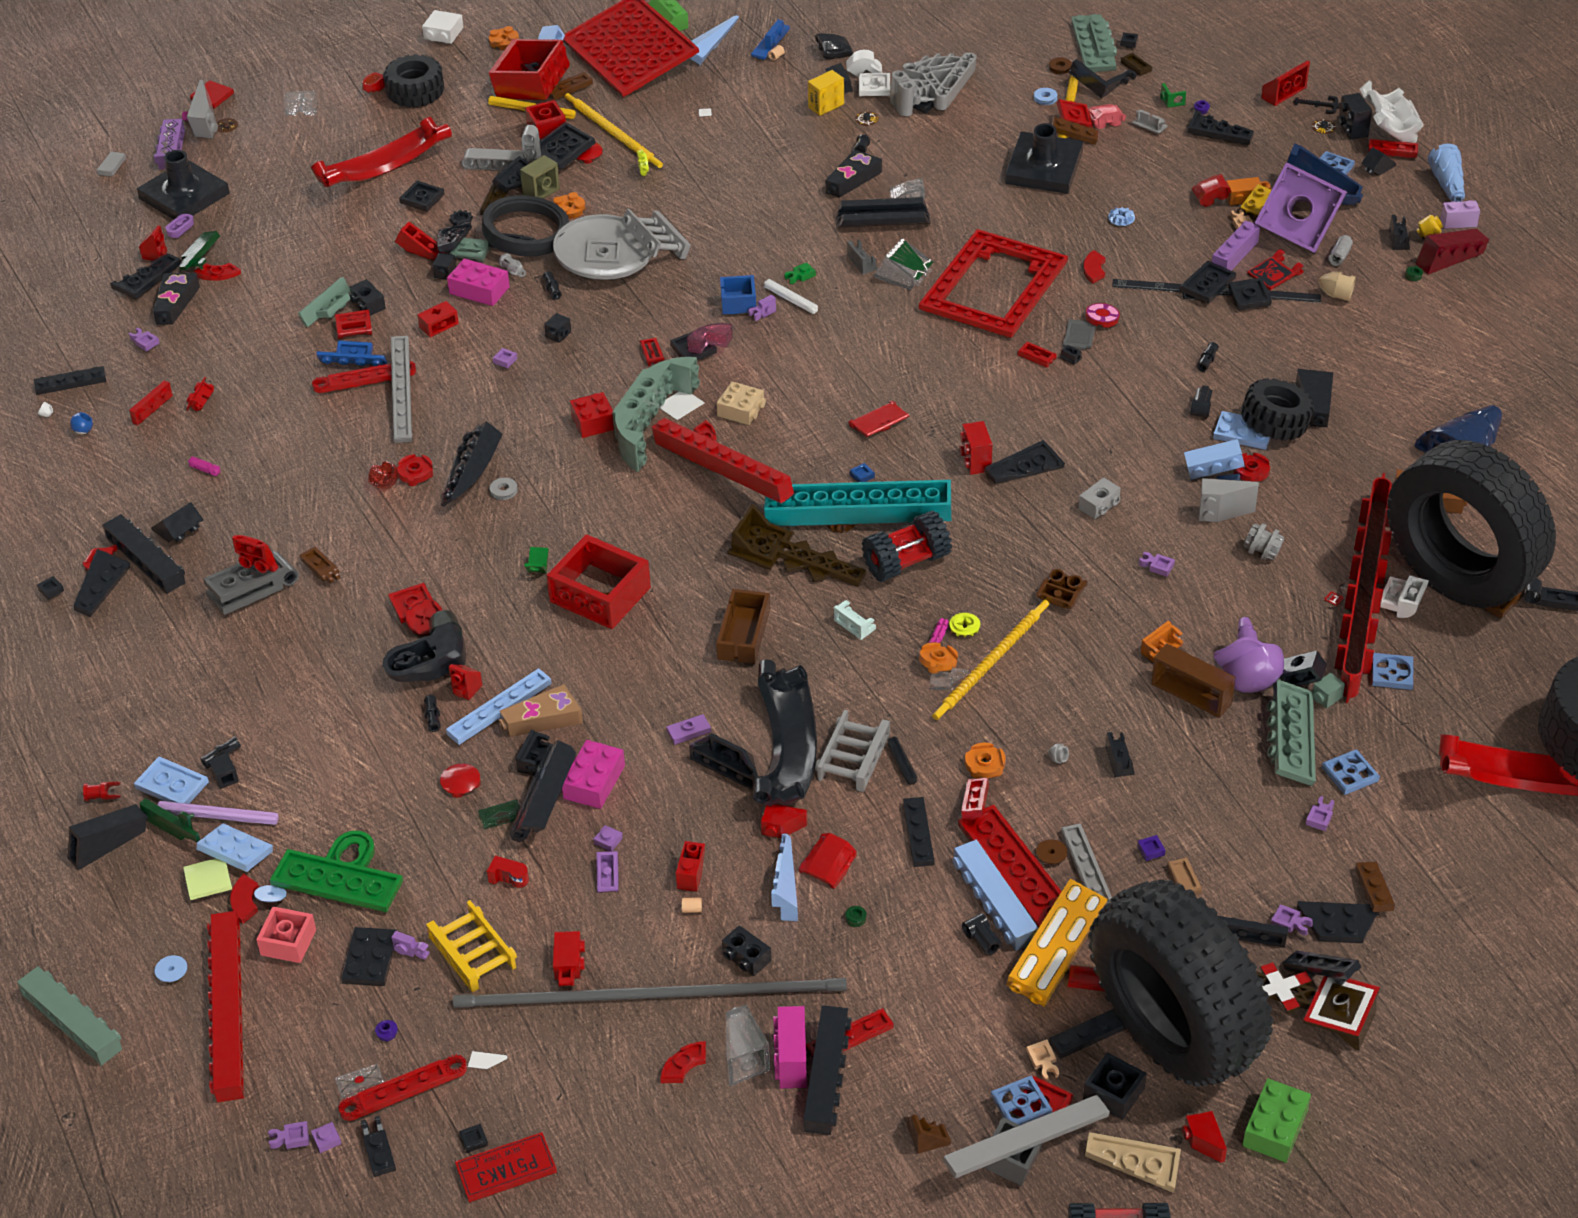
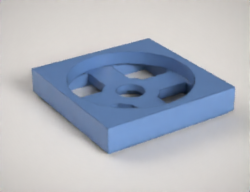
[1320,151,1355,175]
[1372,653,1413,690]
[1322,749,1380,795]
[991,1076,1053,1125]

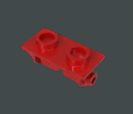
[186,377,214,411]

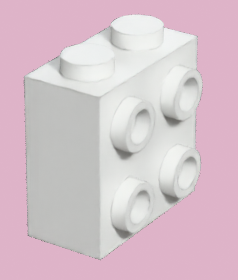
[422,10,463,44]

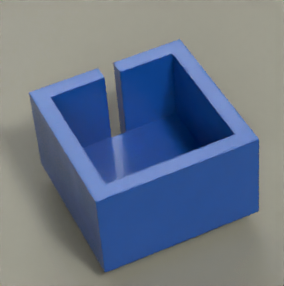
[720,275,756,314]

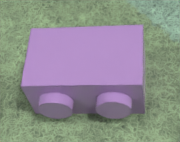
[1440,200,1480,229]

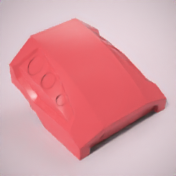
[1088,104,1126,129]

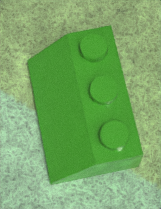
[648,0,689,31]

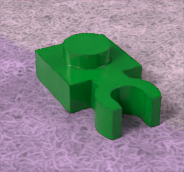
[784,262,816,284]

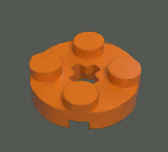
[489,26,519,50]
[553,192,586,219]
[919,642,958,674]
[965,742,1006,779]

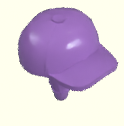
[1214,617,1284,693]

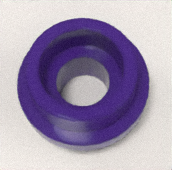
[1194,100,1210,114]
[375,1020,398,1041]

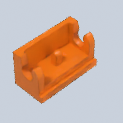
[1141,621,1183,662]

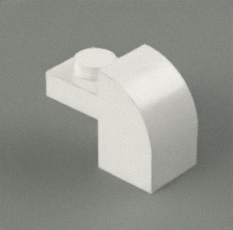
[846,50,882,78]

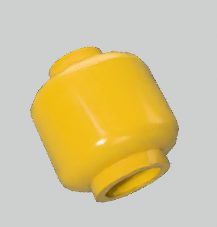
[1417,215,1443,238]

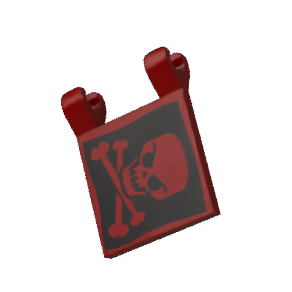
[1247,249,1304,291]

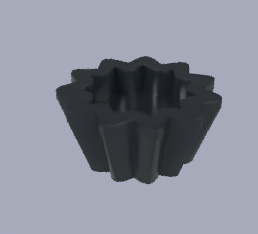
[449,210,473,226]

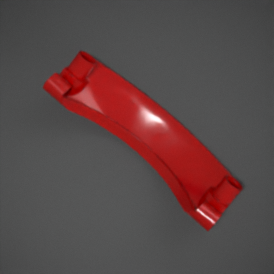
[311,117,452,187]
[1438,734,1578,796]

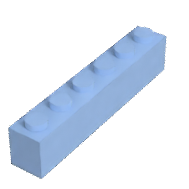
[952,839,1039,951]

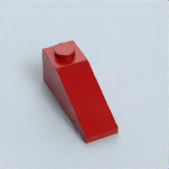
[394,221,447,261]

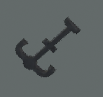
[1294,95,1339,114]

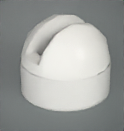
[38,402,53,417]

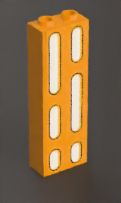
[1006,879,1108,1007]

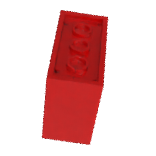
[489,39,570,100]
[547,534,651,629]

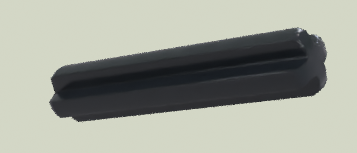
[888,736,917,785]

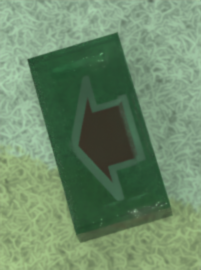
[478,799,520,830]

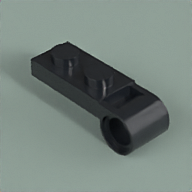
[1524,578,1578,611]

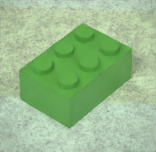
[1243,1078,1311,1163]

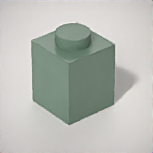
[1313,673,1345,709]

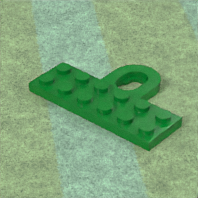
[270,831,403,912]

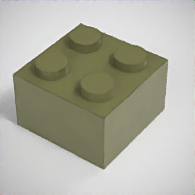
[520,155,560,199]

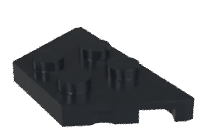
[1297,901,1380,943]

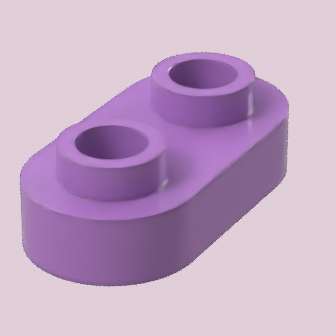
[166,214,194,238]

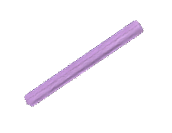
[158,801,279,825]

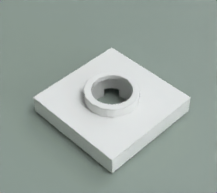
[859,73,890,96]

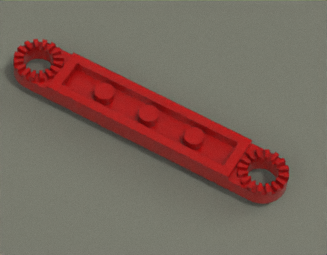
[312,361,416,393]
[338,1054,467,1121]

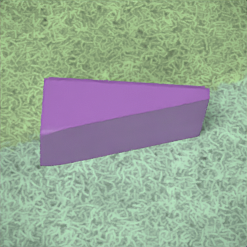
[596,851,619,892]

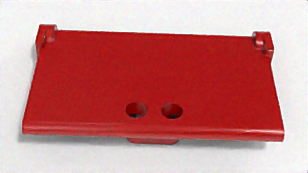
[848,400,909,437]

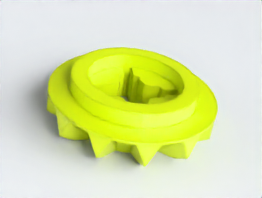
[637,150,649,176]
[949,613,980,638]

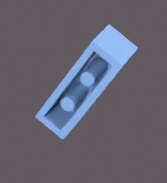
[1184,439,1245,480]

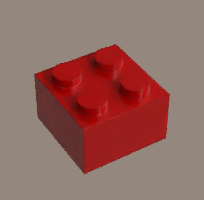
[525,100,566,139]
[570,392,614,438]
[959,421,993,475]

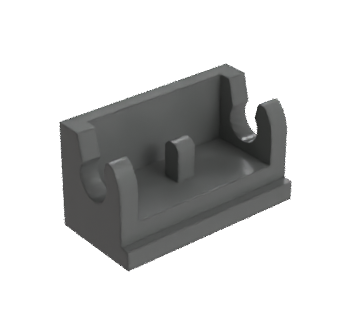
[847,239,878,274]

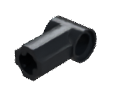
[1190,385,1213,418]
[962,913,1001,956]

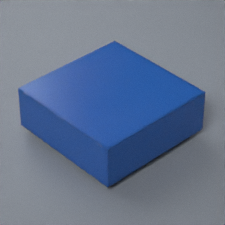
[849,463,875,482]

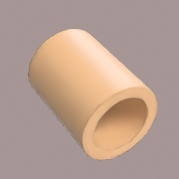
[768,45,785,61]
[682,898,702,913]

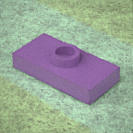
[666,714,711,745]

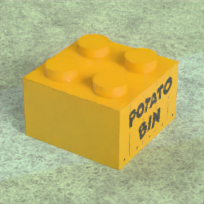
[808,70,844,116]

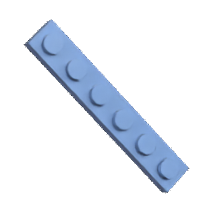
[446,668,552,745]

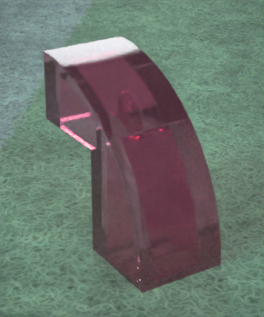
[687,323,733,354]

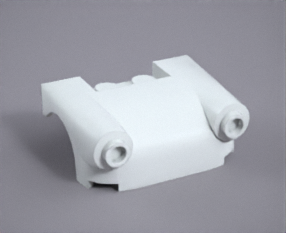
[1360,80,1424,143]

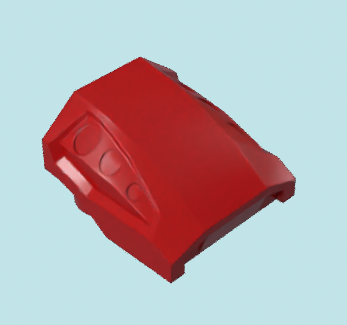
[1191,174,1232,207]
[232,535,278,573]
[799,833,857,889]

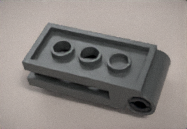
[203,549,299,615]

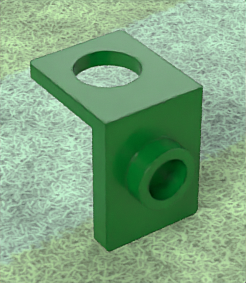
[1160,83,1186,108]
[524,547,549,573]

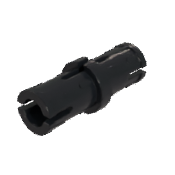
[543,271,562,300]
[1197,342,1219,372]
[424,695,441,732]
[200,737,241,768]

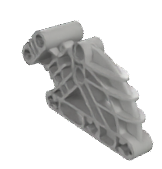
[890,53,977,116]

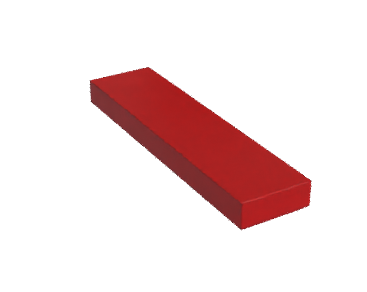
[806,1008,894,1058]

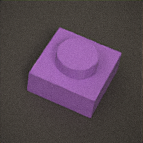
[493,348,517,368]
[594,825,623,851]
[311,1122,341,1153]

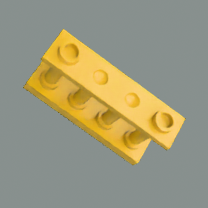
[426,900,517,993]

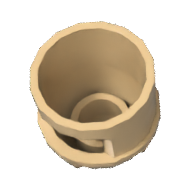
[1318,272,1356,301]

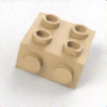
[717,382,766,425]

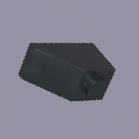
[1361,147,1397,175]

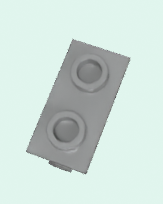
[1132,109,1168,134]

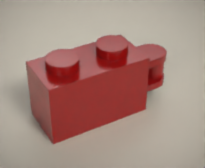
[553,931,585,987]

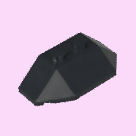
[689,733,758,790]

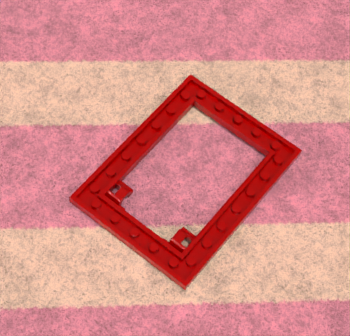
[919,229,1068,338]

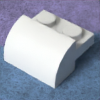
[1380,576,1428,618]

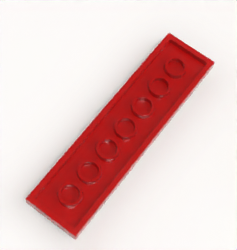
[958,805,1062,928]

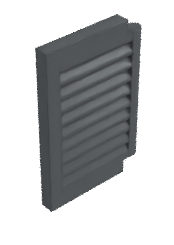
[1063,319,1096,350]

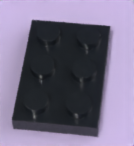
[1180,260,1236,304]
[341,927,397,986]

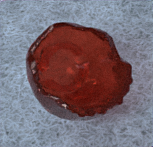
[368,461,398,489]

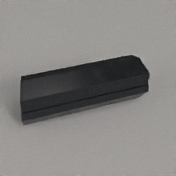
[836,197,931,228]
[509,740,577,842]

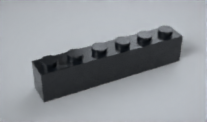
[102,514,186,594]
[804,1005,852,1135]

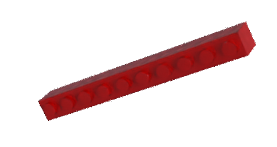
[651,418,794,504]
[207,911,244,1103]

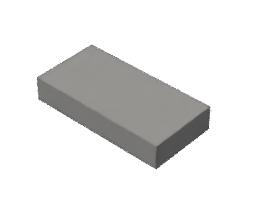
[97,152,126,176]

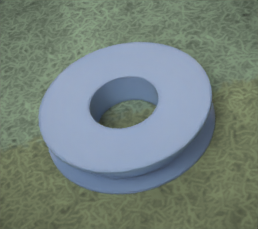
[1034,88,1057,105]

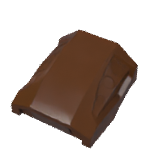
[1036,569,1088,609]

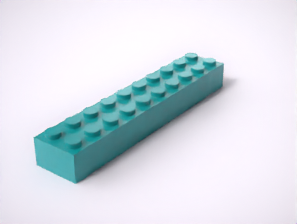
[764,480,952,526]

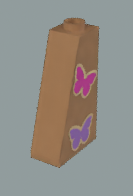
[498,684,583,737]

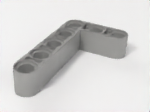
[462,125,541,171]

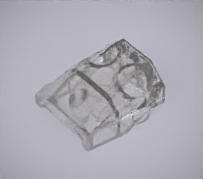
[889,178,925,201]

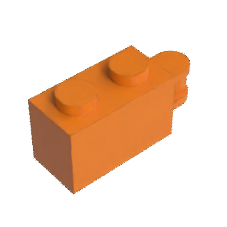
[1226,177,1272,205]

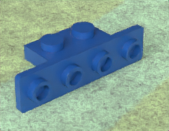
[751,19,790,60]
[316,341,387,366]

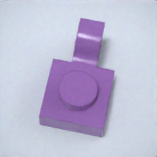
[749,295,776,321]

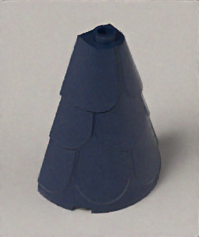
[1287,143,1363,205]
[1414,405,1502,453]

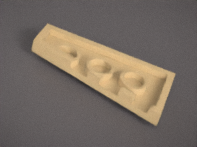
[1085,1132,1181,1193]

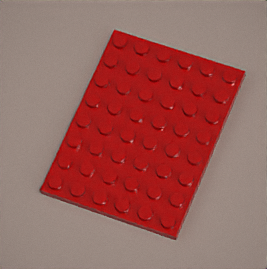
[563,0,700,97]

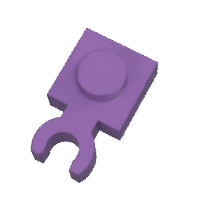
[129,328,160,352]
[1139,552,1175,577]
[1306,796,1334,832]
[1271,904,1313,935]
[392,931,430,960]
[268,1121,310,1149]

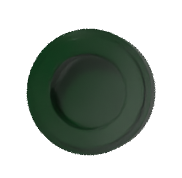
[1405,266,1423,281]
[845,906,867,927]

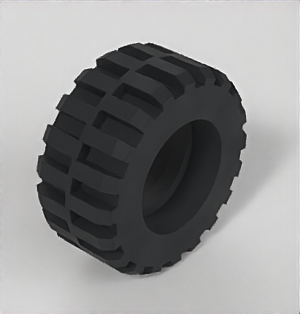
[383,54,444,108]
[1241,378,1314,441]

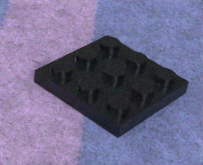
[540,122,596,170]

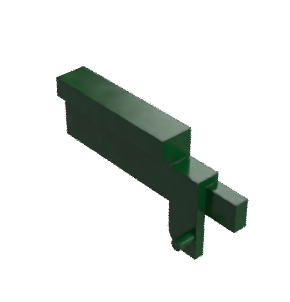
[179,231,220,271]
[139,798,201,843]

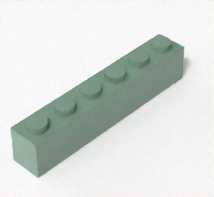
[17,966,122,1066]

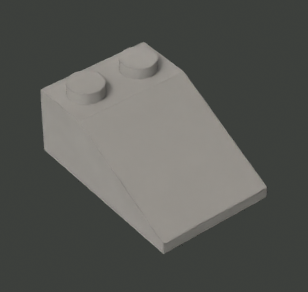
[187,80,218,138]
[1199,478,1259,522]

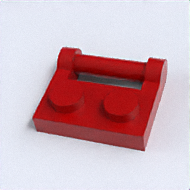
[335,310,373,339]

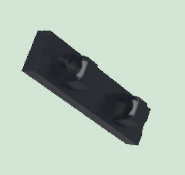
[1282,950,1361,985]

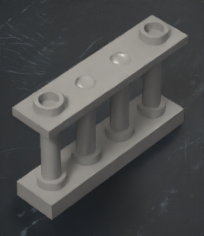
[621,209,691,259]
[815,710,890,792]

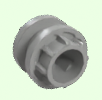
[1244,523,1284,561]

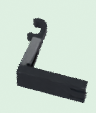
[1068,59,1137,98]

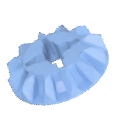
[1108,207,1135,226]

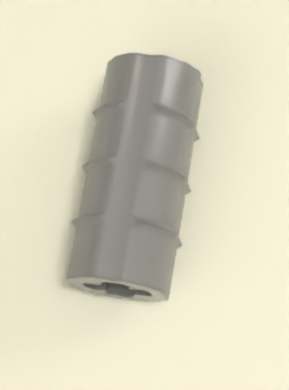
[1329,235,1353,266]

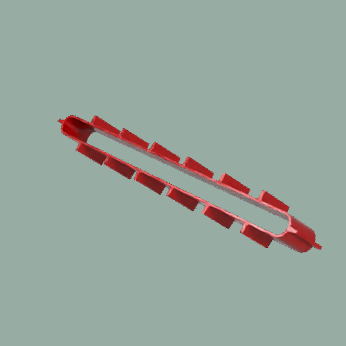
[1334,473,1392,703]

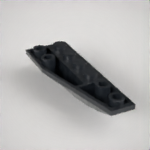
[441,421,503,507]

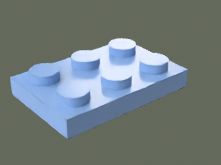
[1213,411,1271,450]
[134,757,209,804]
[197,824,273,872]

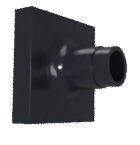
[1005,123,1083,194]
[137,150,230,220]

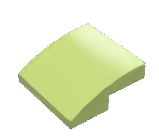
[184,859,232,900]

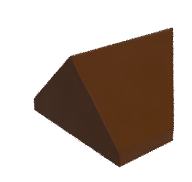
[904,1114,952,1154]

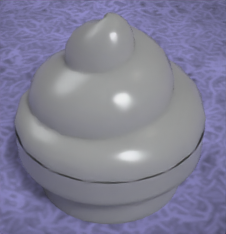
[1047,743,1069,764]

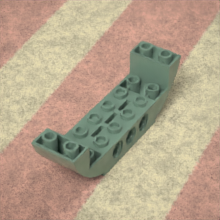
[613,357,700,472]

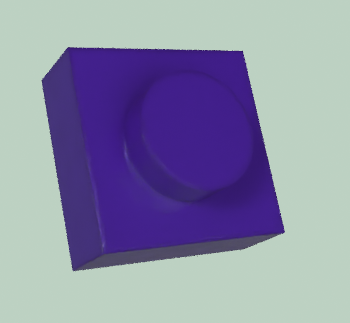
[1137,835,1166,861]

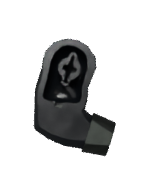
[382,610,467,682]

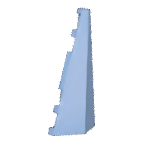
[690,16,739,65]
[771,834,798,921]

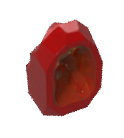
[362,72,385,93]

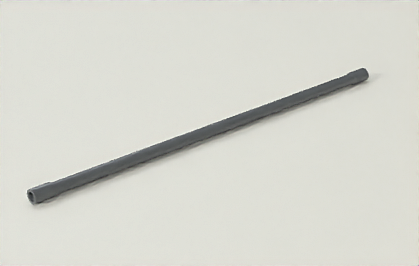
[453,978,847,1008]

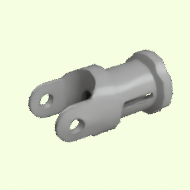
[499,253,526,277]

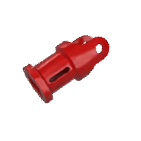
[83,782,121,802]

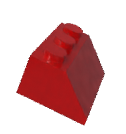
[1261,60,1310,106]

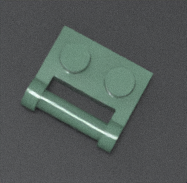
[450,237,490,262]

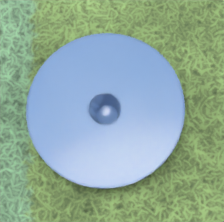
[254,885,286,902]
[155,955,187,982]

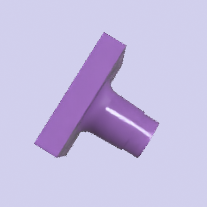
[1255,162,1347,253]

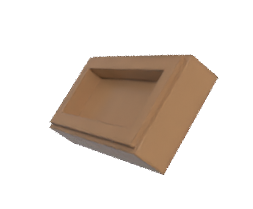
[1167,857,1202,895]

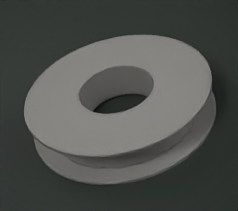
[490,478,517,500]

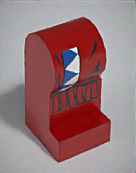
[487,855,529,888]

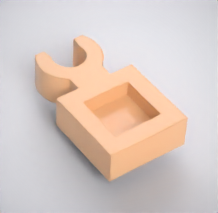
[1231,209,1254,230]
[1026,1040,1059,1082]

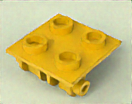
[1240,184,1271,217]

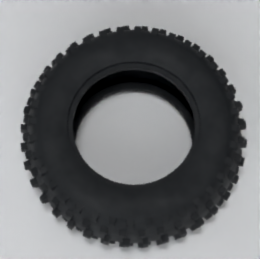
[1088,879,1273,1087]

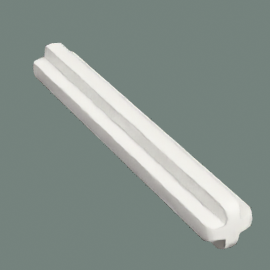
[764,279,818,314]

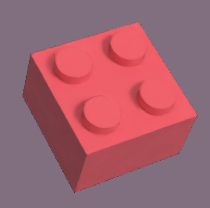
[256,907,316,963]

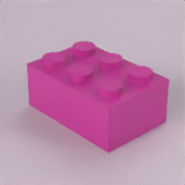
[447,259,510,306]
[562,740,625,809]
[773,1006,807,1089]

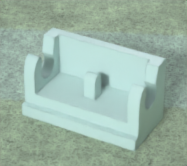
[834,600,876,640]

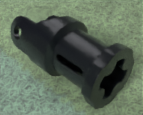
[851,134,870,153]

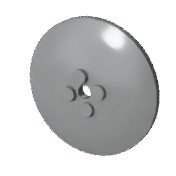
[553,214,652,279]

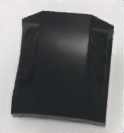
[815,33,853,59]

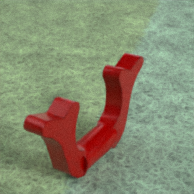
[83,545,117,571]

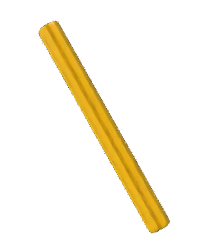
[488,96,576,119]

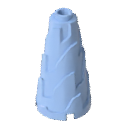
[1427,144,1465,202]

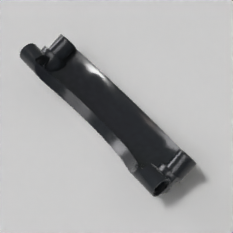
[753,660,817,806]

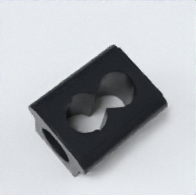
[1060,345,1082,365]

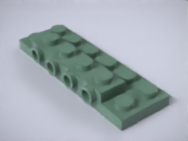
[1071,14,1117,72]
[1266,680,1316,786]

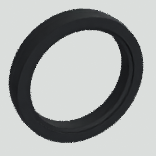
[482,195,569,256]

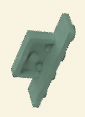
[298,277,351,327]

